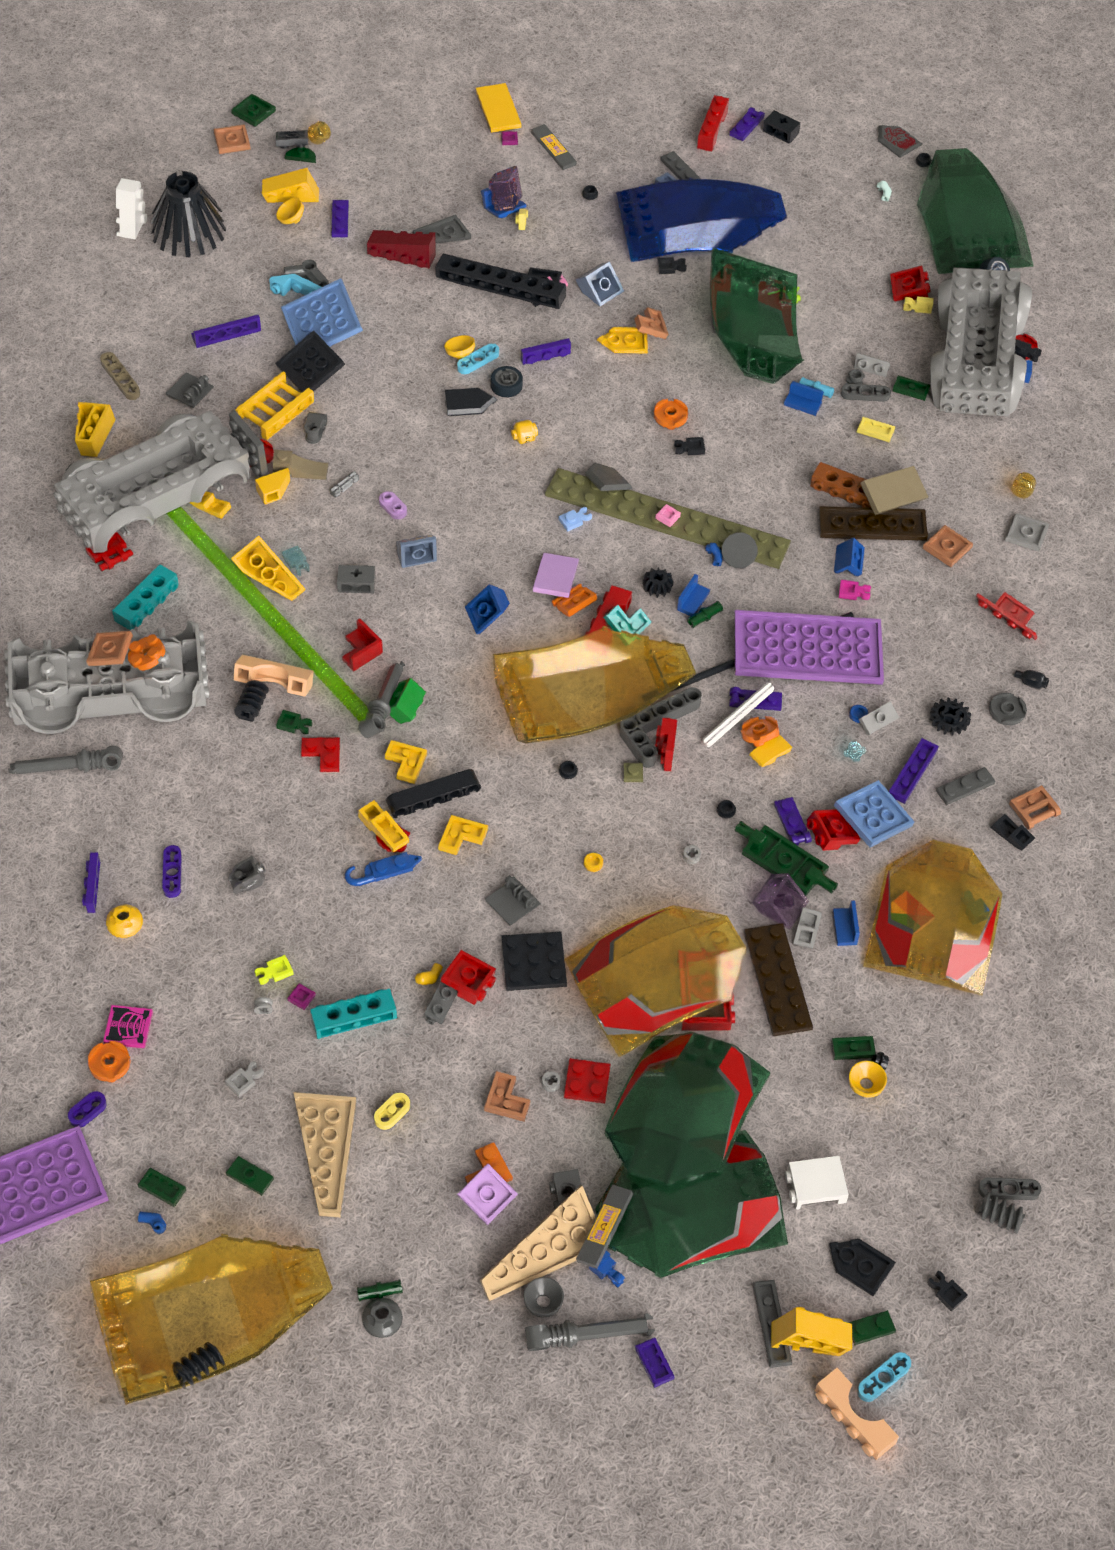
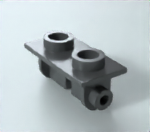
[424,982,458,1025]

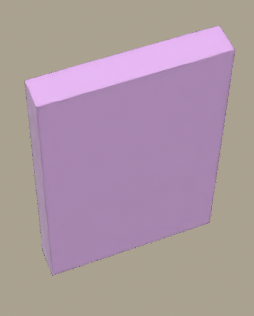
[533,553,579,598]

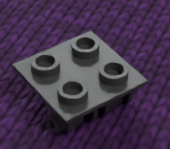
[165,372,214,408]
[485,875,541,926]

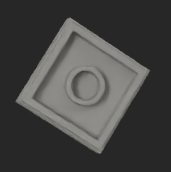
[1005,513,1050,552]

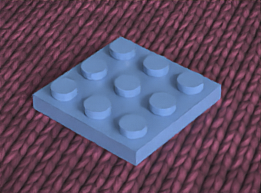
[834,780,915,848]

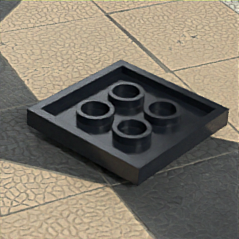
[275,330,345,392]
[501,931,567,991]

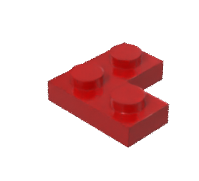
[301,737,340,772]

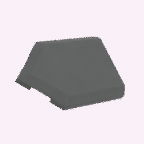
[585,463,632,491]

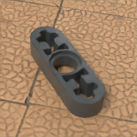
[841,384,891,402]
[978,1178,1041,1200]

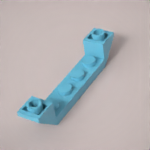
[269,274,322,296]

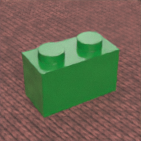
[389,678,426,724]

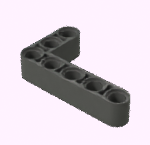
[620,687,702,768]

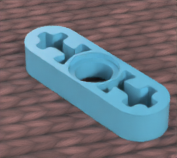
[457,344,499,374]
[857,1352,911,1402]

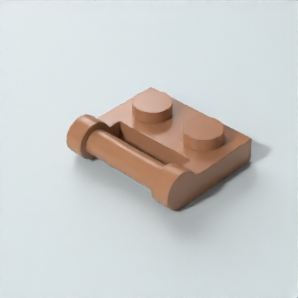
[1009,785,1061,830]

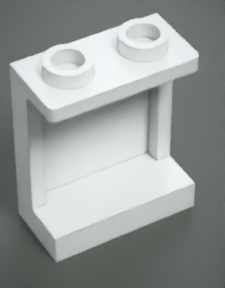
[785,1156,849,1210]

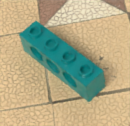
[112,564,179,630]
[310,989,397,1039]

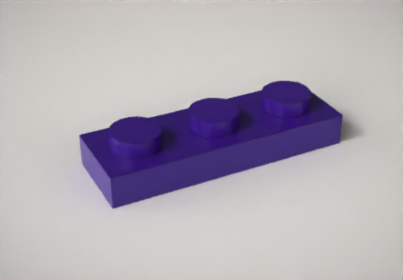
[331,200,349,238]
[521,338,571,365]
[82,852,101,913]

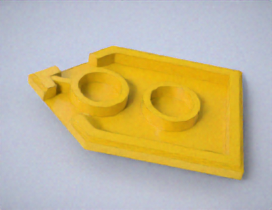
[597,327,648,353]

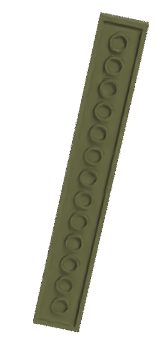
[545,468,791,569]

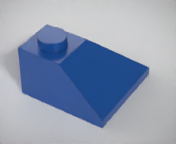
[465,584,510,634]

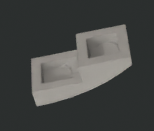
[793,908,822,949]

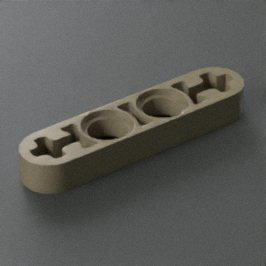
[100,352,140,400]

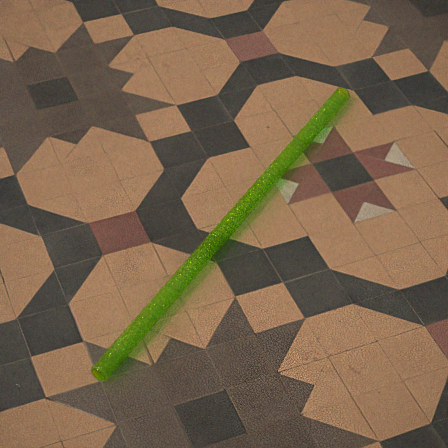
[166,506,368,721]

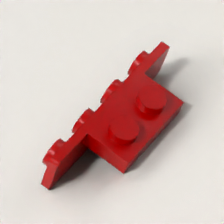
[976,592,1038,640]

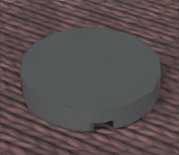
[722,533,758,569]
[989,693,1027,725]

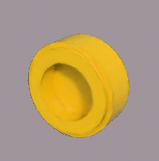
[584,853,603,872]

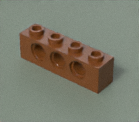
[810,462,871,508]

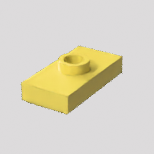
[857,417,895,443]

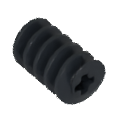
[234,680,269,722]
[172,1342,225,1389]

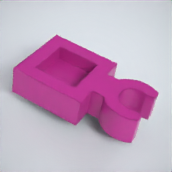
[839,580,871,601]

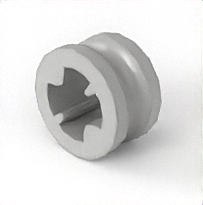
[683,845,701,864]
[254,997,273,1014]
[542,1071,561,1092]

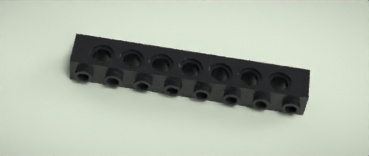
[435,253,566,309]

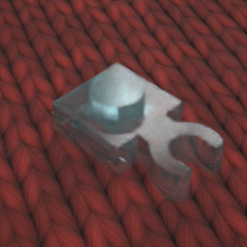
[282,545,310,576]

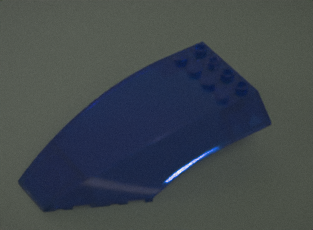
[616,179,787,262]

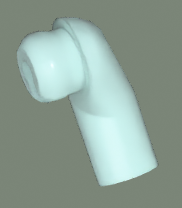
[877,181,892,201]

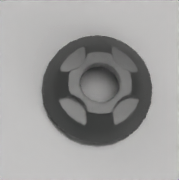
[524,1277,564,1317]
[362,1298,403,1338]

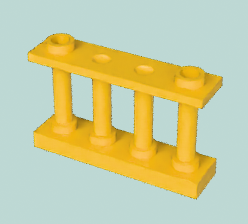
[235,371,314,440]

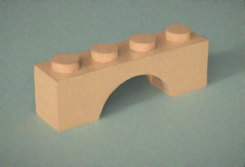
[234,655,314,696]
[815,1368,899,1460]

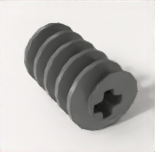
[977,1193,1026,1234]

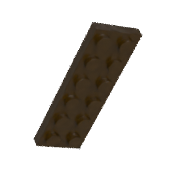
[819,506,928,541]
[744,923,813,1037]

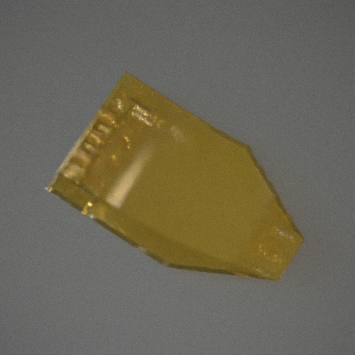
[493,626,696,744]
[90,1234,333,1404]

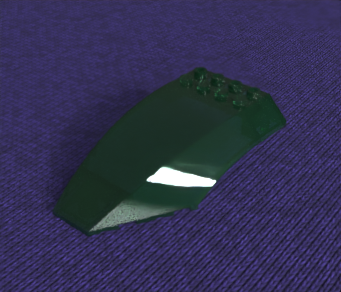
[916,148,1034,274]

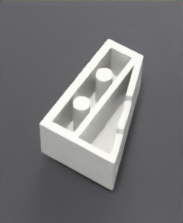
[116,178,147,239]

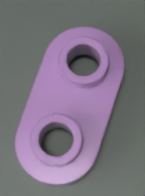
[379,491,407,519]

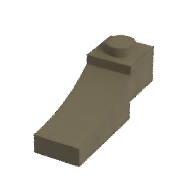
[273,450,329,480]

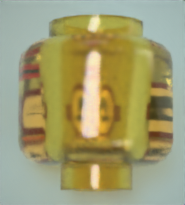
[307,121,331,145]
[1011,472,1036,498]

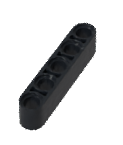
[386,769,481,818]

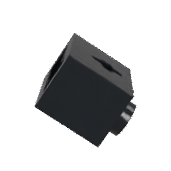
[763,110,801,144]

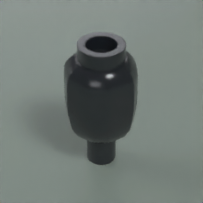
[1014,670,1049,689]

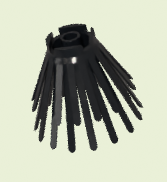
[151,171,226,257]

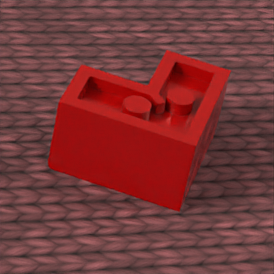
[342,618,383,672]

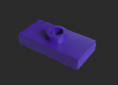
[635,1337,675,1388]

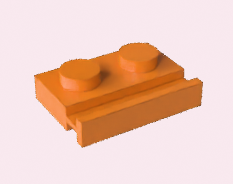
[552,584,597,617]

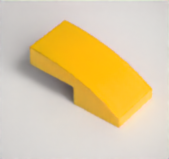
[190,491,231,519]
[749,735,792,767]

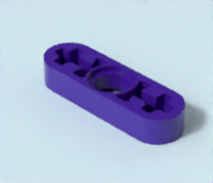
[162,845,182,898]

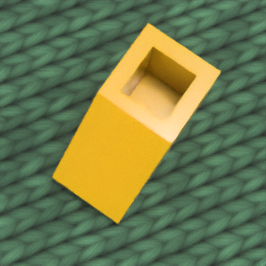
[255,468,290,504]

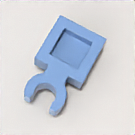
[558,507,592,532]

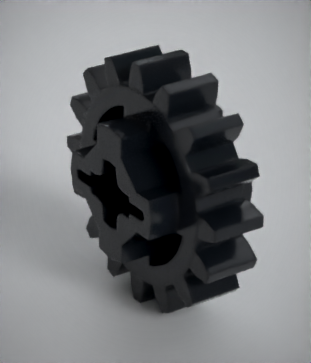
[929,697,971,736]

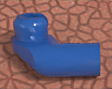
[705,542,723,566]
[138,1211,166,1234]

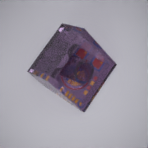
[489,166,523,211]
[752,873,809,929]

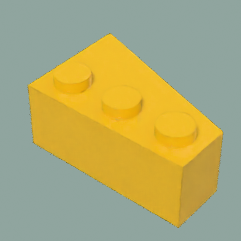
[262,168,319,203]
[75,402,116,457]
[771,1307,852,1356]

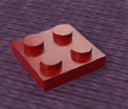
[564,1058,611,1104]

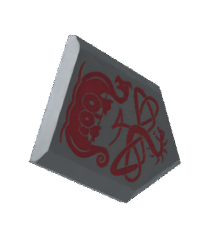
[878,125,923,158]

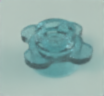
[844,741,866,762]

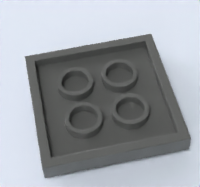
[229,411,268,477]

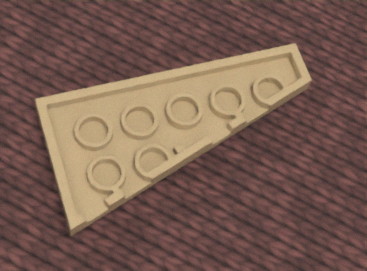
[293,1092,356,1218]
[480,1185,596,1301]

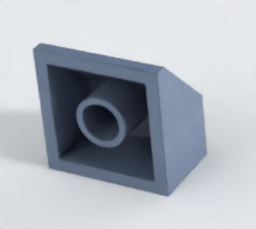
[575,261,624,306]
[396,534,437,568]

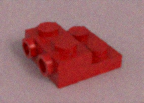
[890,265,931,301]
[655,718,678,772]
[807,809,860,851]
[440,950,496,1005]

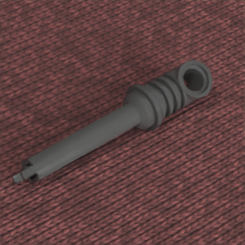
[358,661,405,738]
[8,745,123,774]
[525,1313,655,1351]

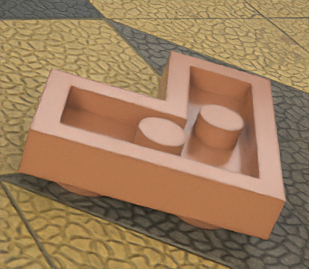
[634,307,669,339]
[484,1071,531,1122]

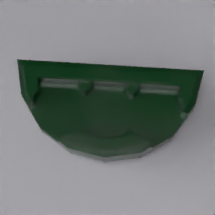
[285,147,316,163]

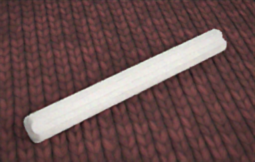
[702,682,774,747]

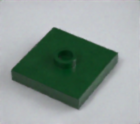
[231,94,276,127]

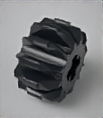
[642,567,674,598]

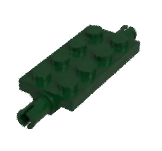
[734,821,838,896]

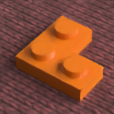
[465,1142,513,1184]

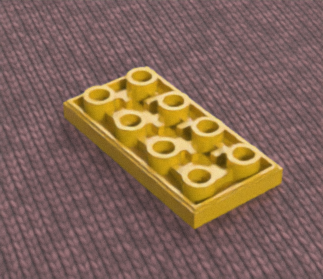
[476,83,521,133]

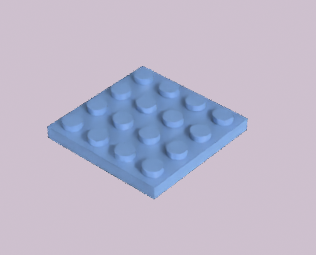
[281,278,363,347]

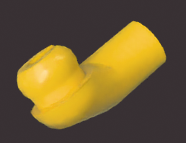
[415,963,443,985]

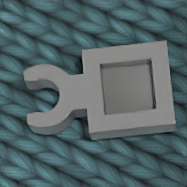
[225,1061,264,1098]

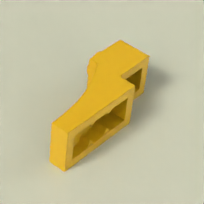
[358,800,409,853]

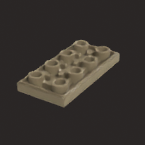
[861,466,928,515]

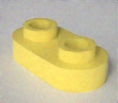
[374,1093,410,1130]

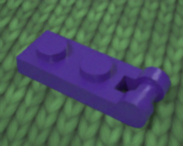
[729,107,765,141]
[729,687,782,711]
[774,797,812,846]

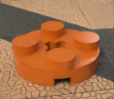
[654,399,688,430]
[128,634,166,671]
[741,716,780,747]
[88,1041,131,1082]

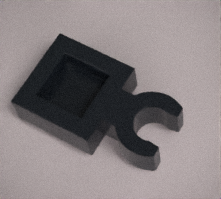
[657,257,687,274]
[1014,339,1042,362]
[674,437,706,456]
[927,1271,968,1312]

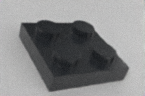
[276,130,308,148]

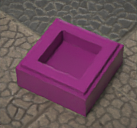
[502,131,518,145]
[287,983,316,1010]

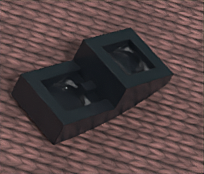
[990,814,1035,851]

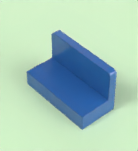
[784,381,824,416]
[834,538,865,576]
[677,574,710,616]
[833,900,860,946]

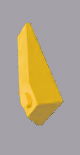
[231,536,306,601]

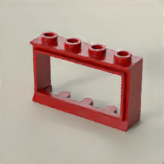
[677,950,735,1031]

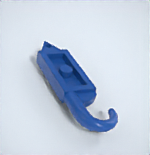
[345,852,422,886]

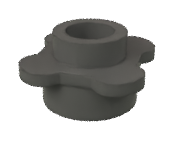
[846,369,865,384]

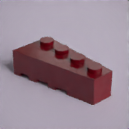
[367,230,436,269]

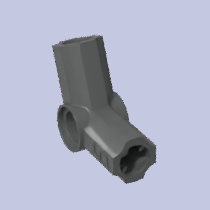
[284,260,329,287]

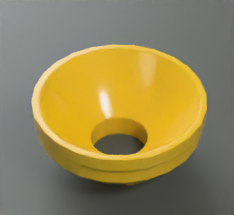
[276,198,304,224]
[444,335,475,360]
[106,904,143,938]
[849,1061,887,1098]

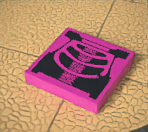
[103,1005,153,1048]

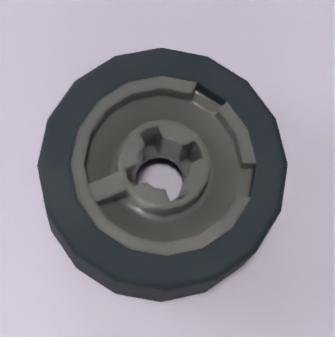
[491,366,523,398]

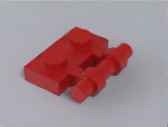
[86,532,133,571]

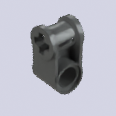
[304,412,327,444]

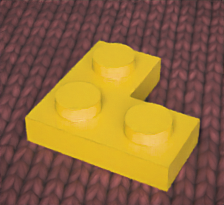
[385,740,427,784]
[438,815,488,855]

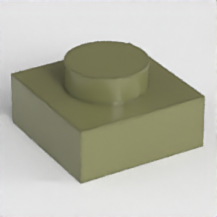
[623,763,643,782]

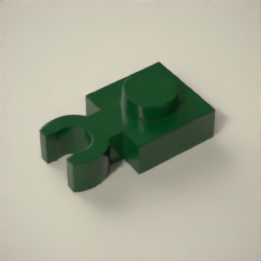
[276,710,312,734]

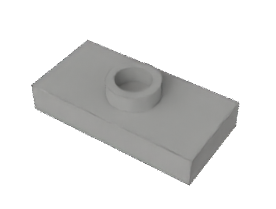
[858,701,900,735]

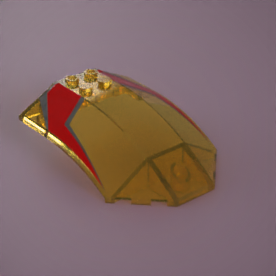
[863,840,1003,995]
[565,905,747,1057]

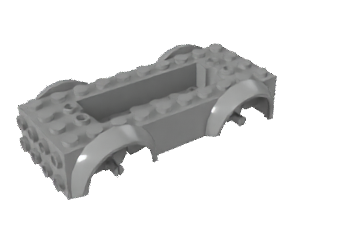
[930,268,1032,417]
[54,411,250,553]
[4,621,210,734]

